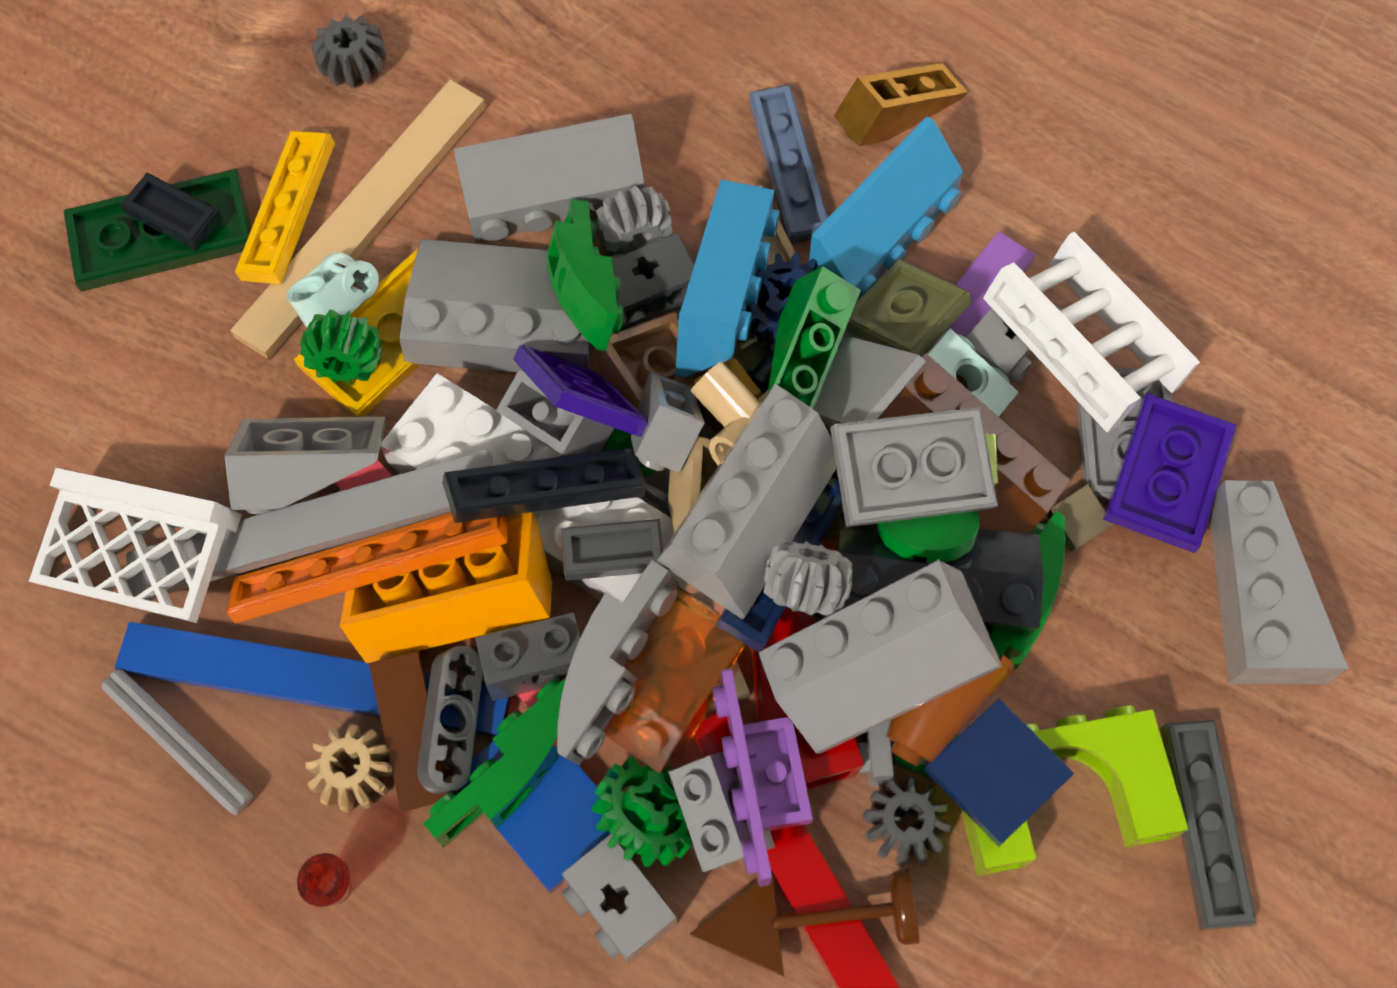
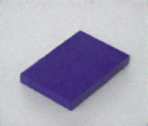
[513,344,648,437]
[1103,392,1237,553]

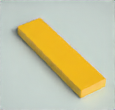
[235,131,335,284]

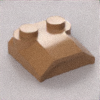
[595,312,711,410]

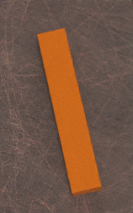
[227,512,508,624]

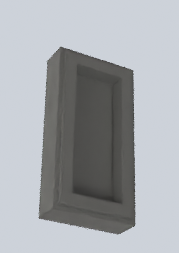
[561,519,665,581]

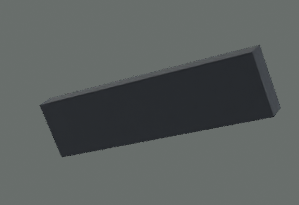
[442,448,648,523]

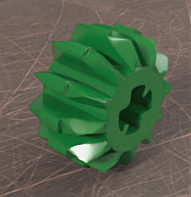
[300,309,383,385]

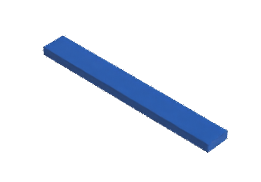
[114,622,511,737]

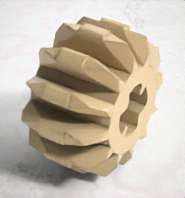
[305,724,393,813]

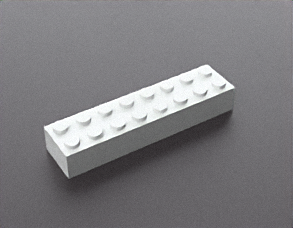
[381,373,724,662]

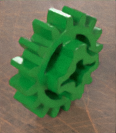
[591,756,693,867]

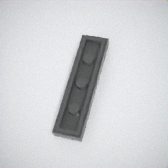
[1161,720,1257,931]

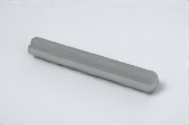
[102,669,253,815]

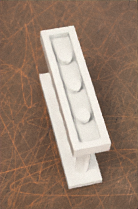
[983,232,1200,432]

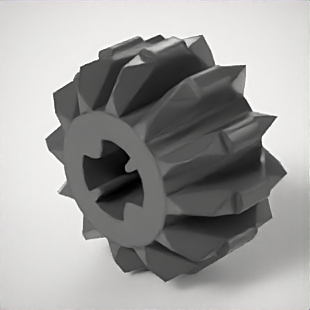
[312,13,387,89]
[862,778,951,867]

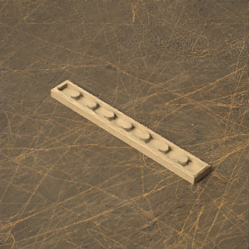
[230,80,486,360]

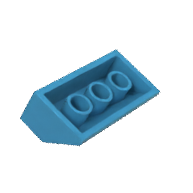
[809,116,963,302]
[675,179,780,378]

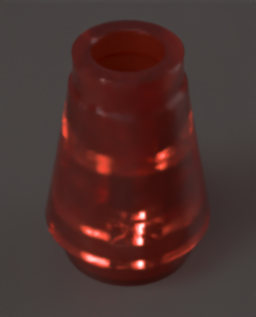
[297,853,352,907]

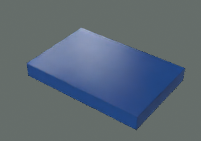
[462,742,611,894]

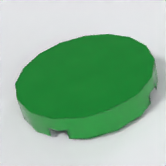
[878,511,979,563]

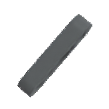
[417,646,483,794]

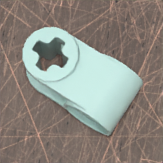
[287,252,379,328]

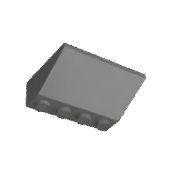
[399,239,590,373]

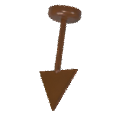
[690,869,919,978]

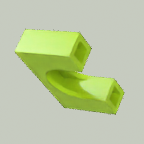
[961,706,1189,876]

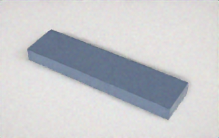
[749,85,828,244]

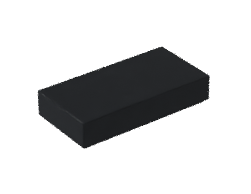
[120,172,222,251]

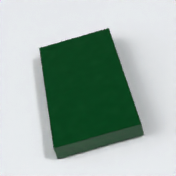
[63,168,252,292]

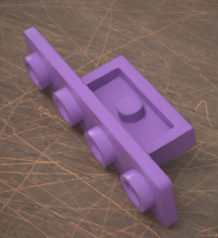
[712,668,813,887]

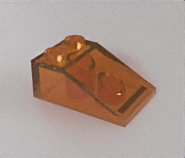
[603,586,745,773]

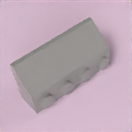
[454,114,645,242]
[656,384,837,619]
[758,560,1002,754]

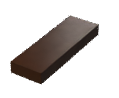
[368,651,452,812]

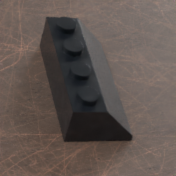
[836,512,1044,635]

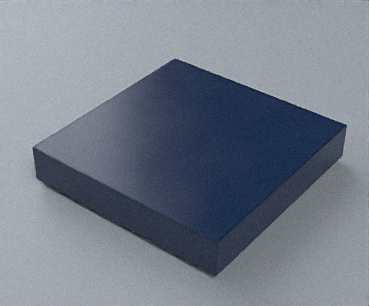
[924,698,1074,847]

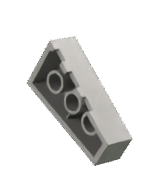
[1210,480,1348,685]

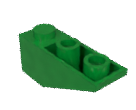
[768,266,861,409]

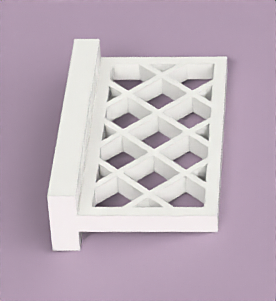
[29,468,242,623]

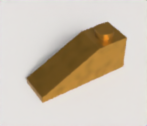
[834,63,967,146]

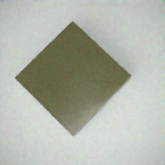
[846,259,972,356]

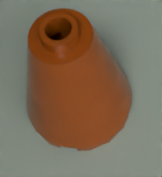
[886,655,1015,767]

